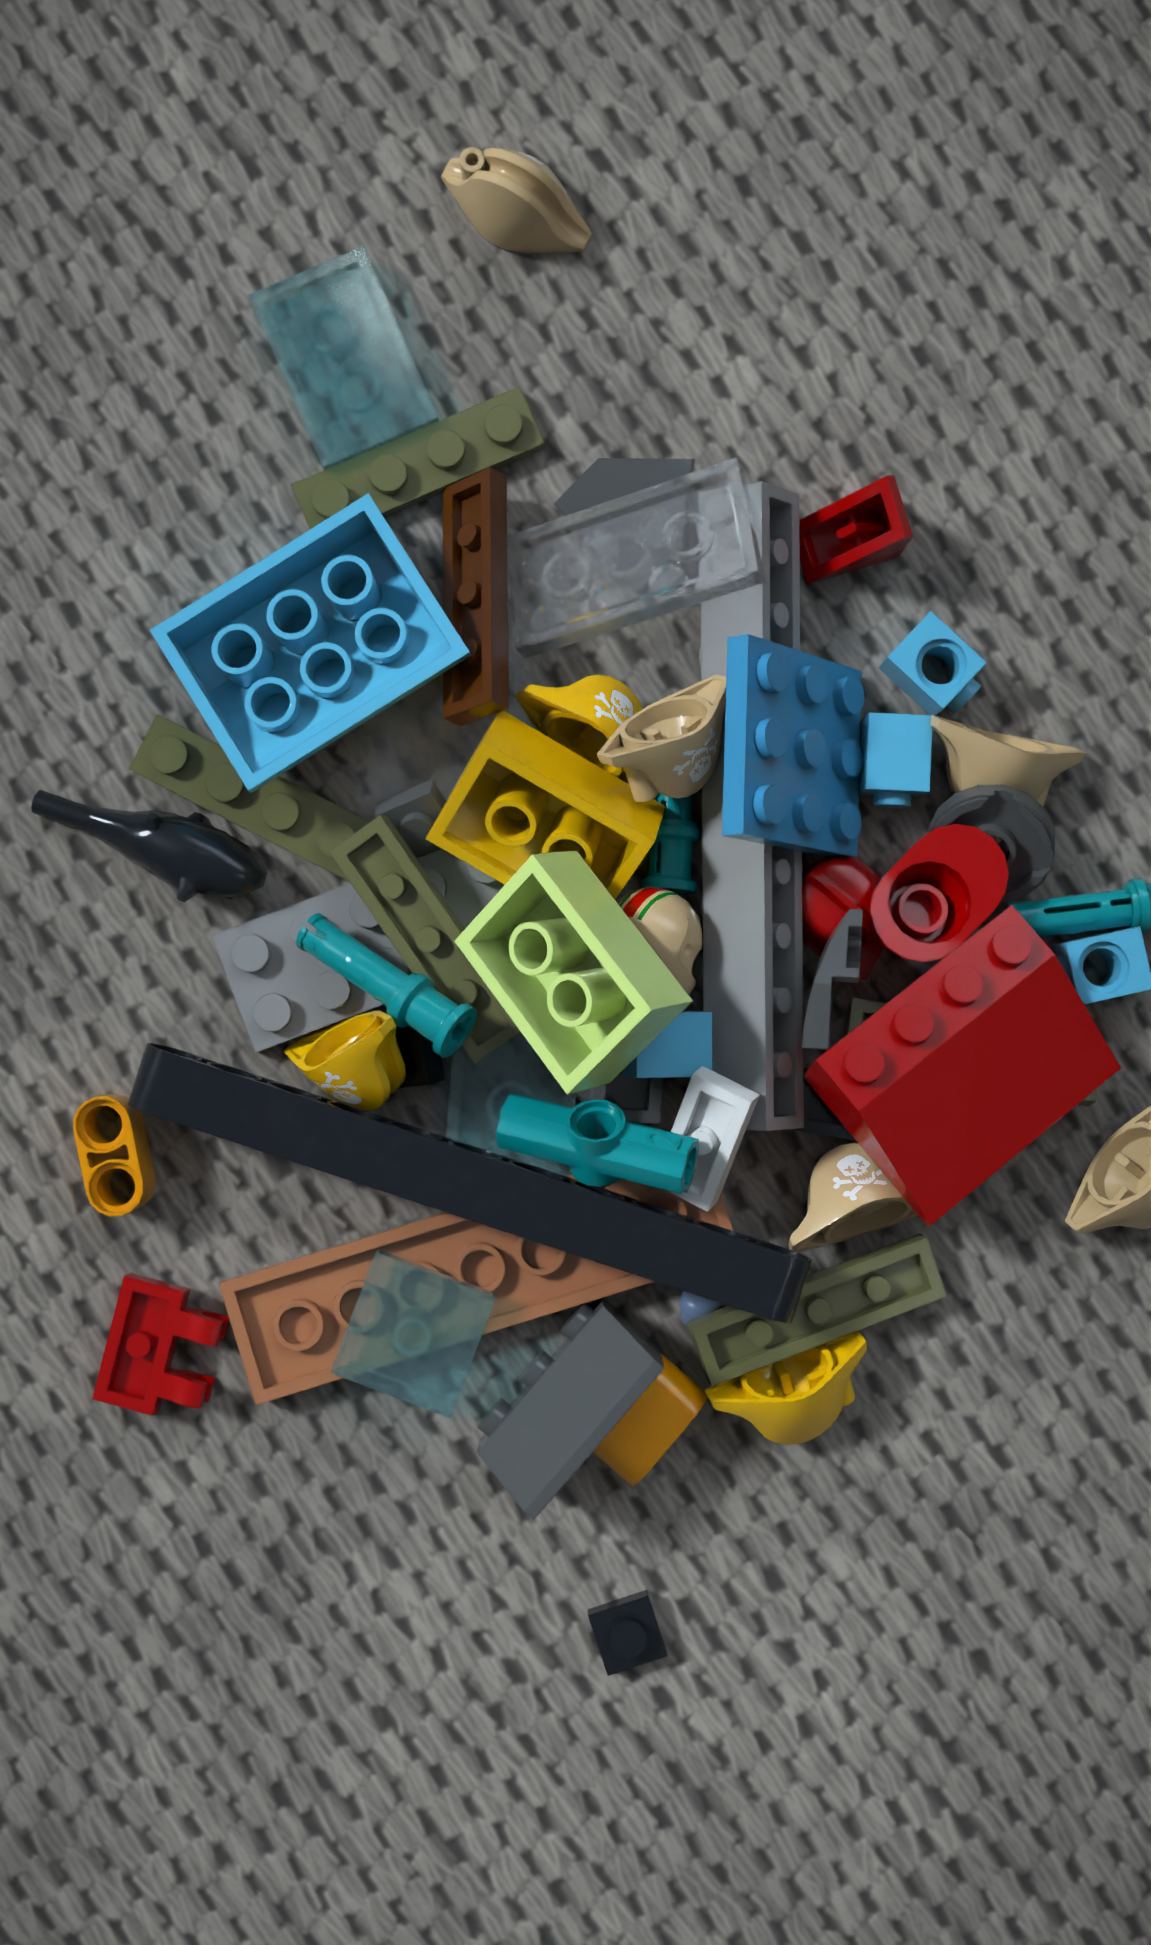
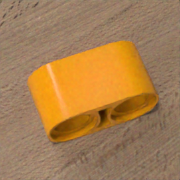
[73,1094,156,1216]
[592,1353,707,1486]

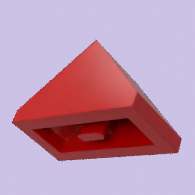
[799,475,913,584]

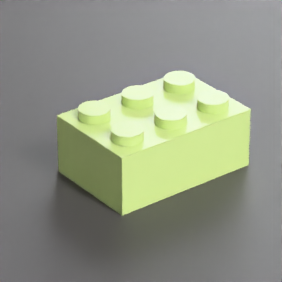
[454,851,693,1095]

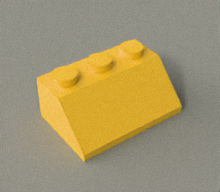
[425,711,666,900]

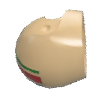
[616,887,702,995]

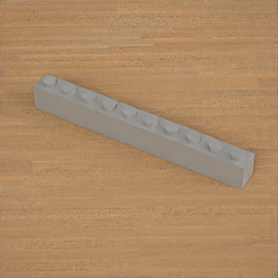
[698,481,804,1131]

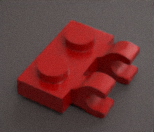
[92,1273,230,1416]

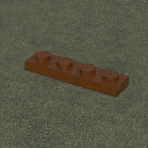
[443,467,509,726]

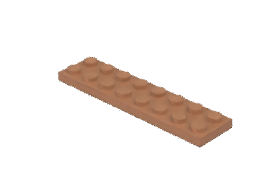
[219,1172,733,1405]

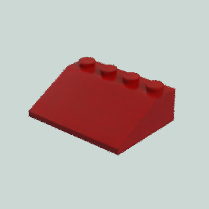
[803,905,1121,1227]

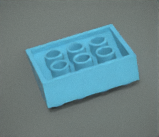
[149,493,471,793]

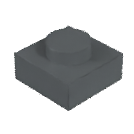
[375,779,446,858]

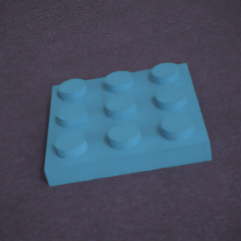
[722,634,864,858]

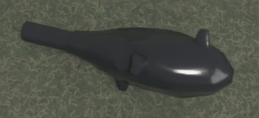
[31,790,267,902]

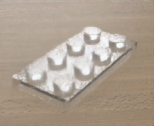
[507,457,766,659]

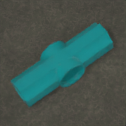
[496,1094,699,1194]

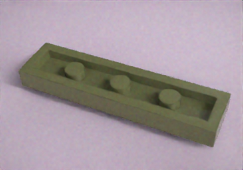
[291,386,545,529]
[129,714,370,882]
[330,815,521,1064]
[686,1233,947,1386]

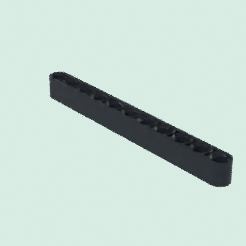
[128,1043,812,1323]

